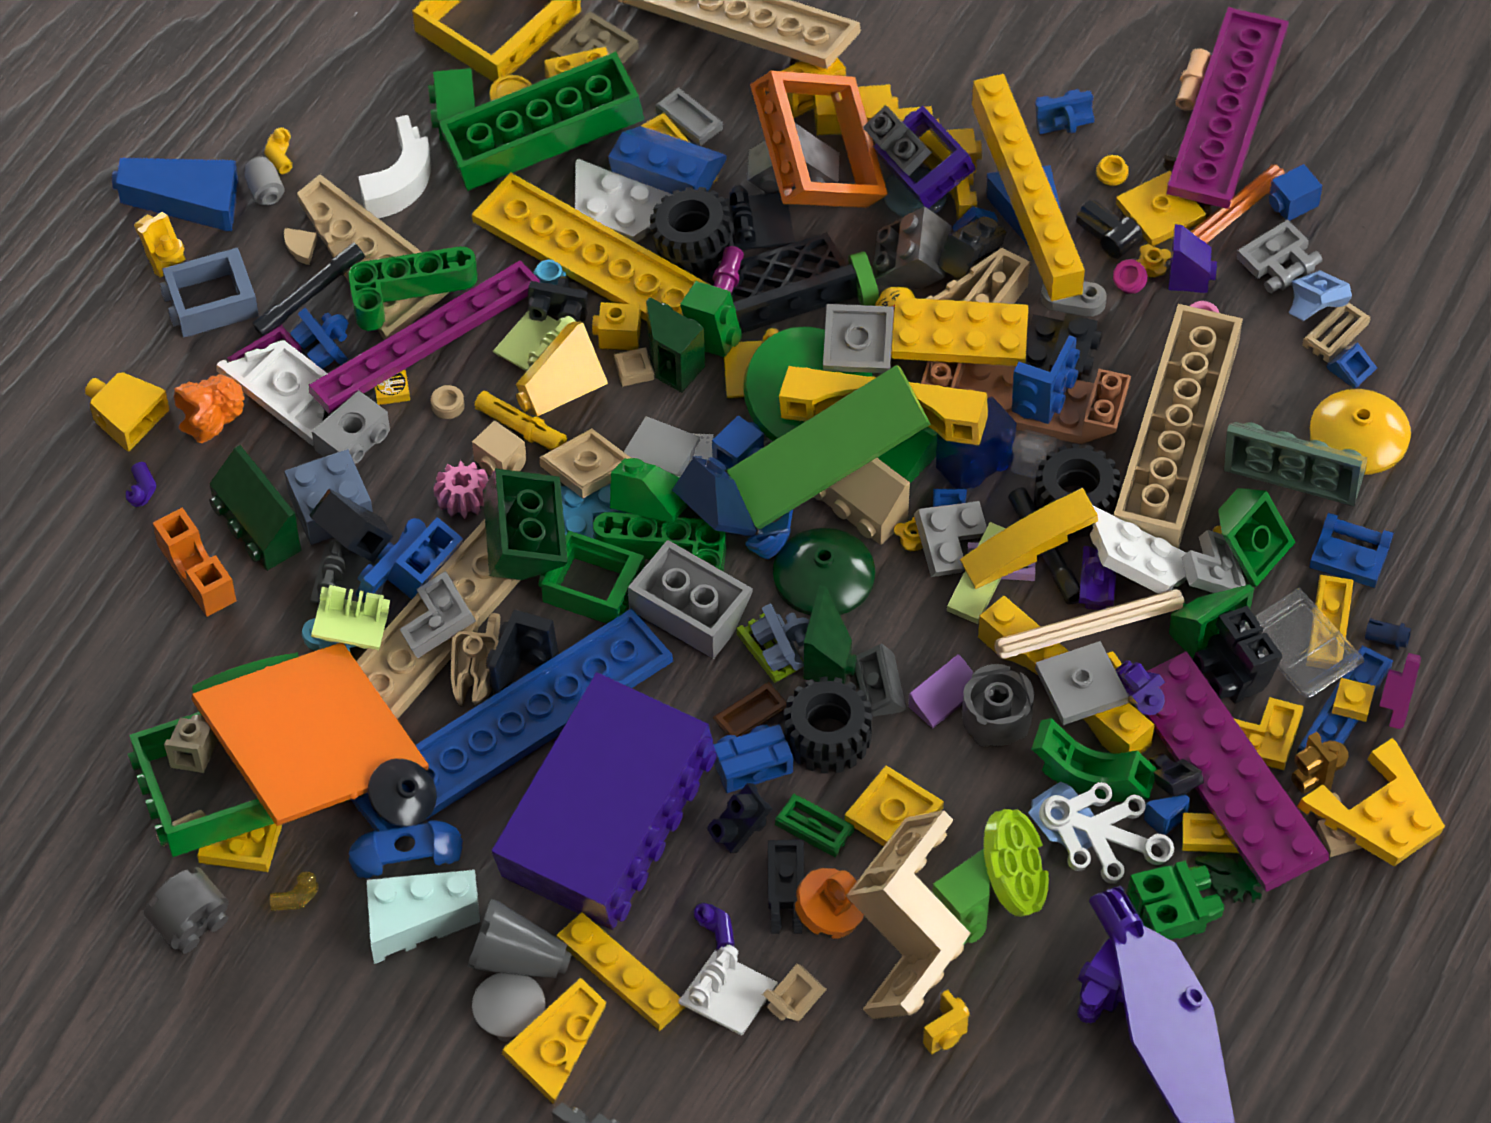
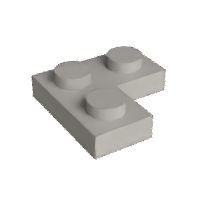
[914,501,987,577]
[1181,530,1246,593]
[400,571,476,659]

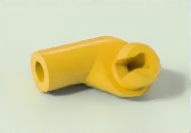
[265,128,293,174]

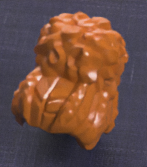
[174,374,245,443]

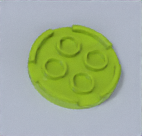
[984,809,1049,917]

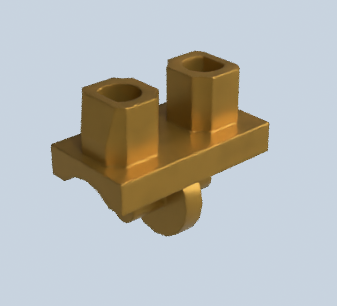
[1291,732,1348,794]

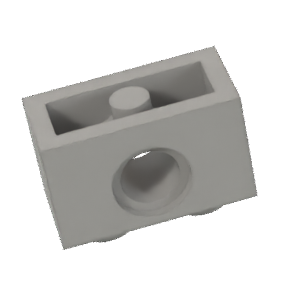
[312,390,390,464]

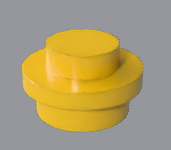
[1096,155,1128,186]

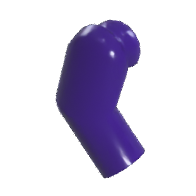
[693,903,735,950]

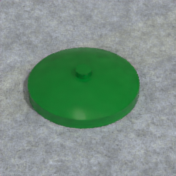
[743,327,873,441]

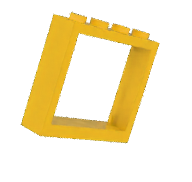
[412,0,581,82]

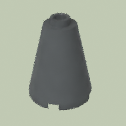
[467,899,572,979]

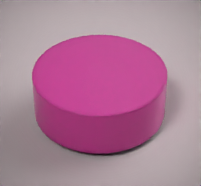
[1113,259,1148,294]

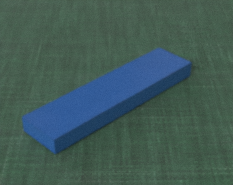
[1297,645,1393,754]

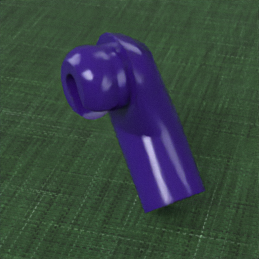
[125,462,157,507]

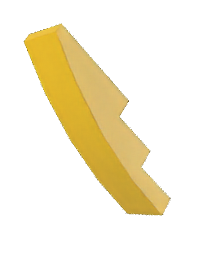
[960,488,1098,589]

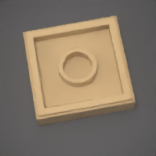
[540,428,631,498]

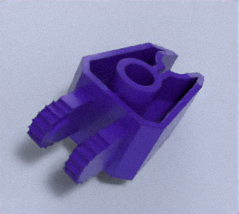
[1077,938,1124,1024]

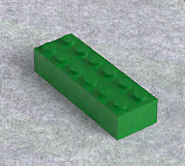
[439,51,645,191]

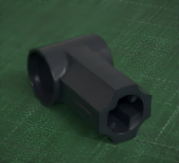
[1076,199,1143,259]

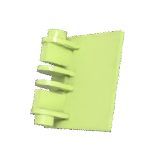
[493,310,576,371]
[311,585,390,650]

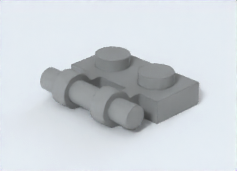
[1237,220,1323,293]

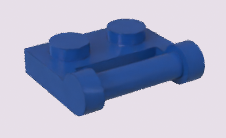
[1309,513,1394,588]

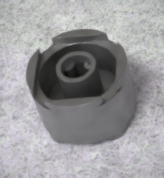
[962,664,1034,746]
[144,867,229,954]

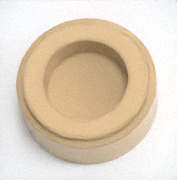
[431,385,465,419]

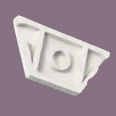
[575,159,673,243]
[216,340,327,446]
[1090,506,1186,594]

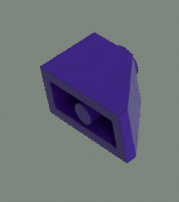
[1168,224,1217,293]

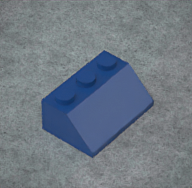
[608,126,727,194]

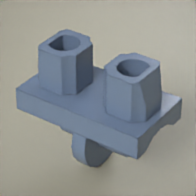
[750,603,809,671]

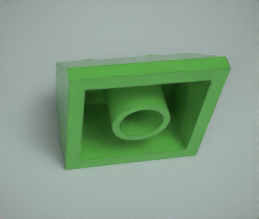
[933,849,991,945]

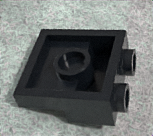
[1025,314,1102,381]

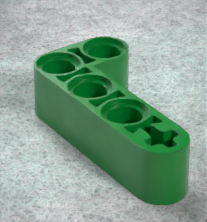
[348,247,478,331]
[593,512,726,571]

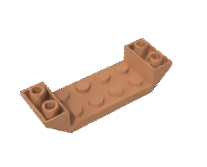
[921,361,1131,444]

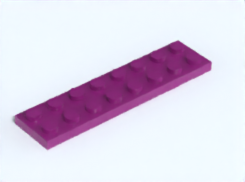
[1166,7,1289,209]
[1144,651,1329,892]

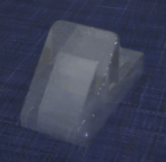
[1011,429,1058,479]

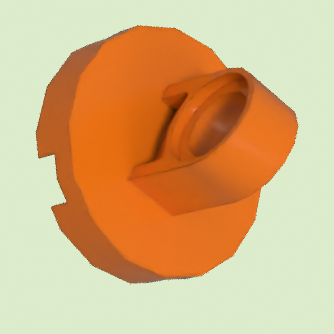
[795,868,864,939]

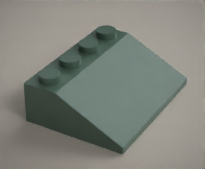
[1224,422,1367,506]

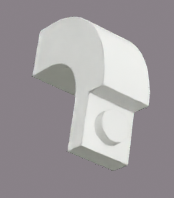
[358,115,431,219]

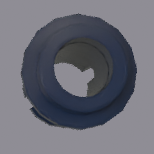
[1365,618,1411,650]

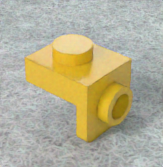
[923,990,969,1054]

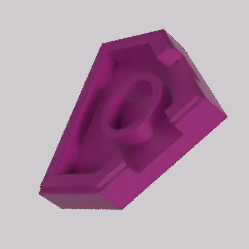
[1380,653,1422,729]

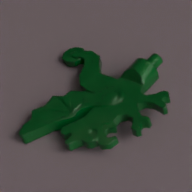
[1195,852,1262,903]

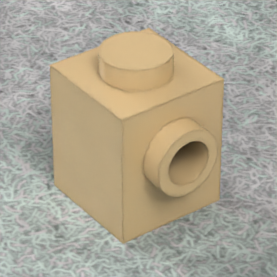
[472,420,526,475]

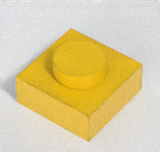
[1332,678,1375,722]

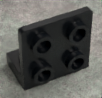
[486,609,559,695]

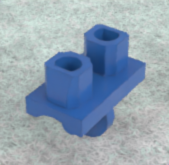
[1035,89,1094,134]
[290,308,348,369]

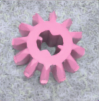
[434,460,488,519]

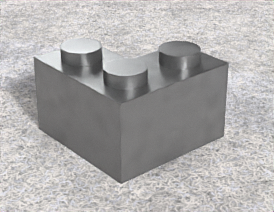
[747,124,840,194]

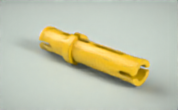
[474,390,567,451]

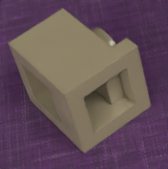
[164,715,218,773]

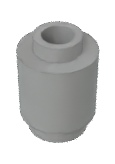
[244,157,284,205]

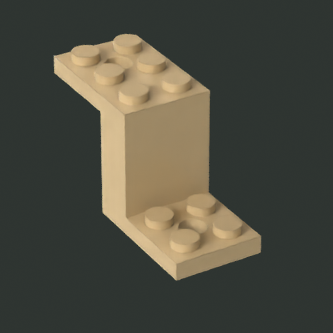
[846,810,971,1019]

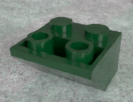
[646,297,705,393]

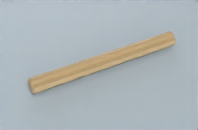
[994,589,1184,659]

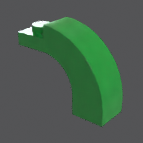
[1031,718,1157,802]

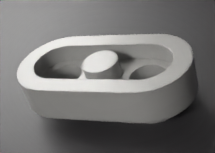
[1041,281,1107,316]

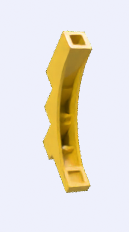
[814,84,982,221]

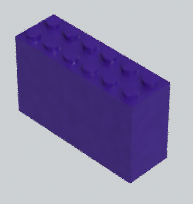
[491,672,717,930]

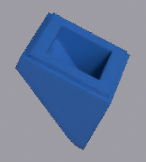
[1326,342,1377,388]
[1144,795,1190,835]

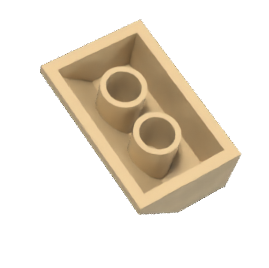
[813,458,910,545]

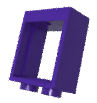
[873,105,976,208]

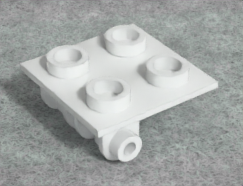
[679,945,778,1036]

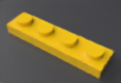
[556,912,685,1031]

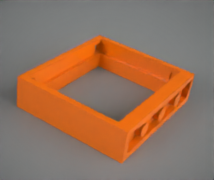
[750,71,888,208]

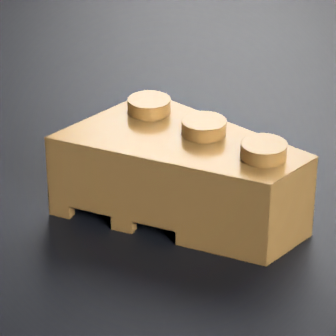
[926,248,1030,304]

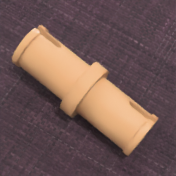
[1175,49,1211,111]

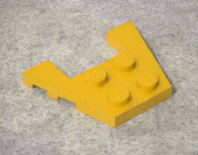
[1297,738,1445,866]

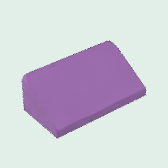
[908,655,973,729]

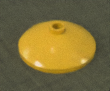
[1309,389,1411,475]

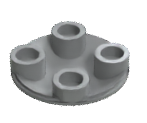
[472,973,545,1042]

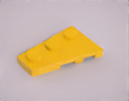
[502,978,606,1105]

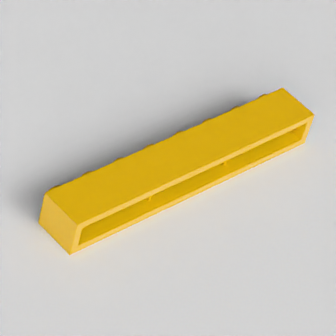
[972,74,1085,301]

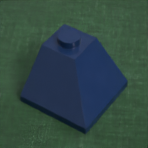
[672,457,757,536]

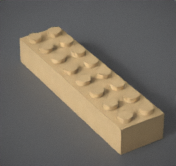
[1114,304,1243,549]

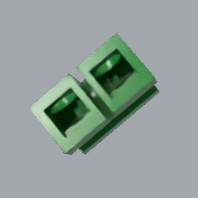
[1127,861,1224,940]

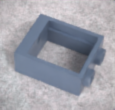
[159,248,259,338]

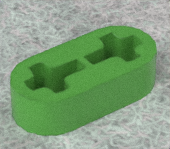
[848,252,879,306]

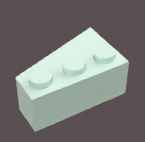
[367,870,480,964]

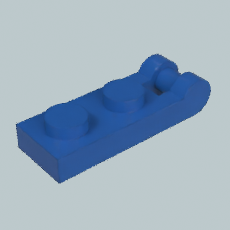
[355,518,426,602]

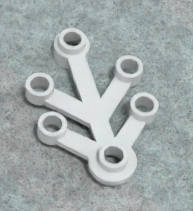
[1039,782,1174,883]

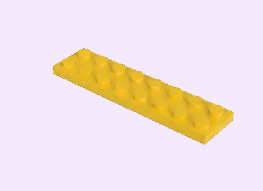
[472,173,710,321]

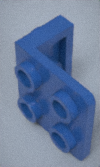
[1012,335,1080,424]

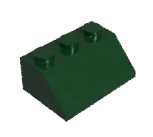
[209,445,302,571]
[483,468,568,580]

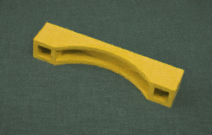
[779,366,988,445]
[978,596,1154,754]

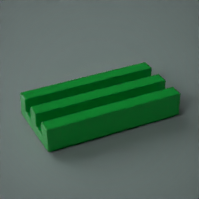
[775,793,854,858]

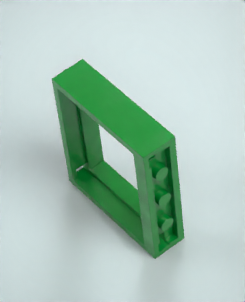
[127,712,274,857]

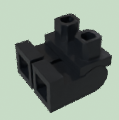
[1193,606,1283,704]

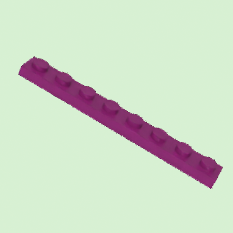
[309,260,540,414]

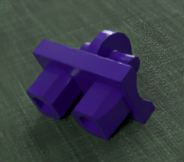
[1079,546,1116,610]
[1115,660,1165,715]

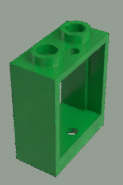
[538,530,645,624]

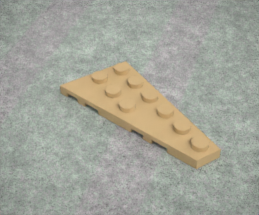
[297,174,449,340]

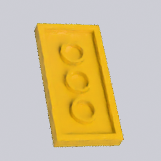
[891,297,1028,366]

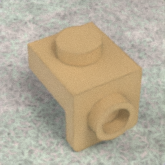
[762,964,827,1022]

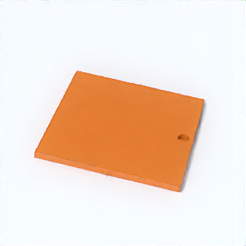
[191,643,429,826]

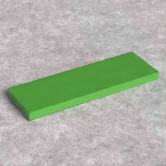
[727,365,931,529]

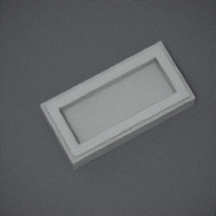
[656,88,723,146]

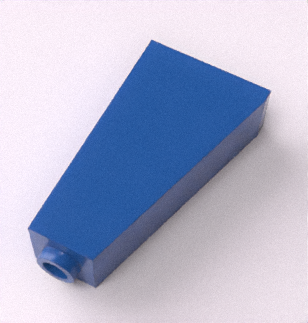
[112,158,239,231]

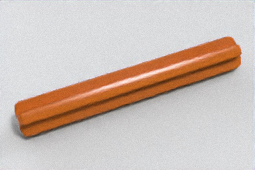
[1191,164,1285,244]

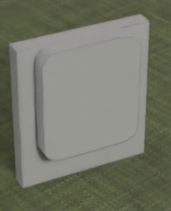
[624,416,700,477]

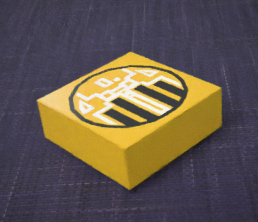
[375,369,410,405]

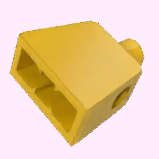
[85,372,170,452]

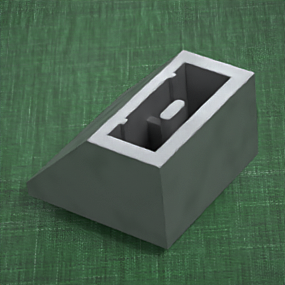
[873,206,951,289]

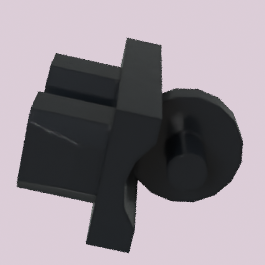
[528,276,588,322]
[707,783,772,853]

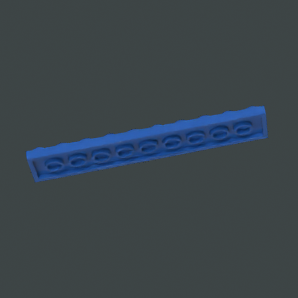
[350,608,673,832]

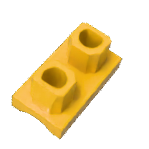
[134,212,186,278]

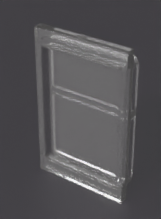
[1245,587,1365,699]

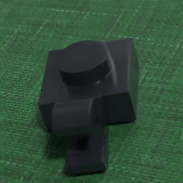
[1149,753,1204,797]

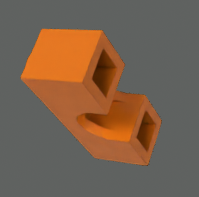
[153,507,237,617]

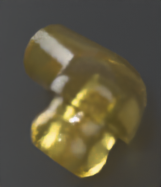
[270,872,319,911]

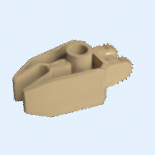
[451,611,500,707]

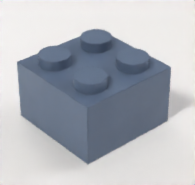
[284,449,373,545]

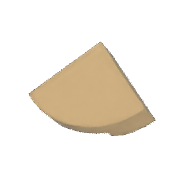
[284,228,317,265]

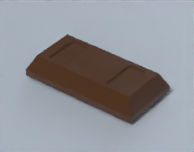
[713,681,787,737]

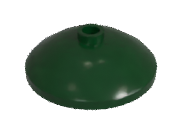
[773,528,875,616]

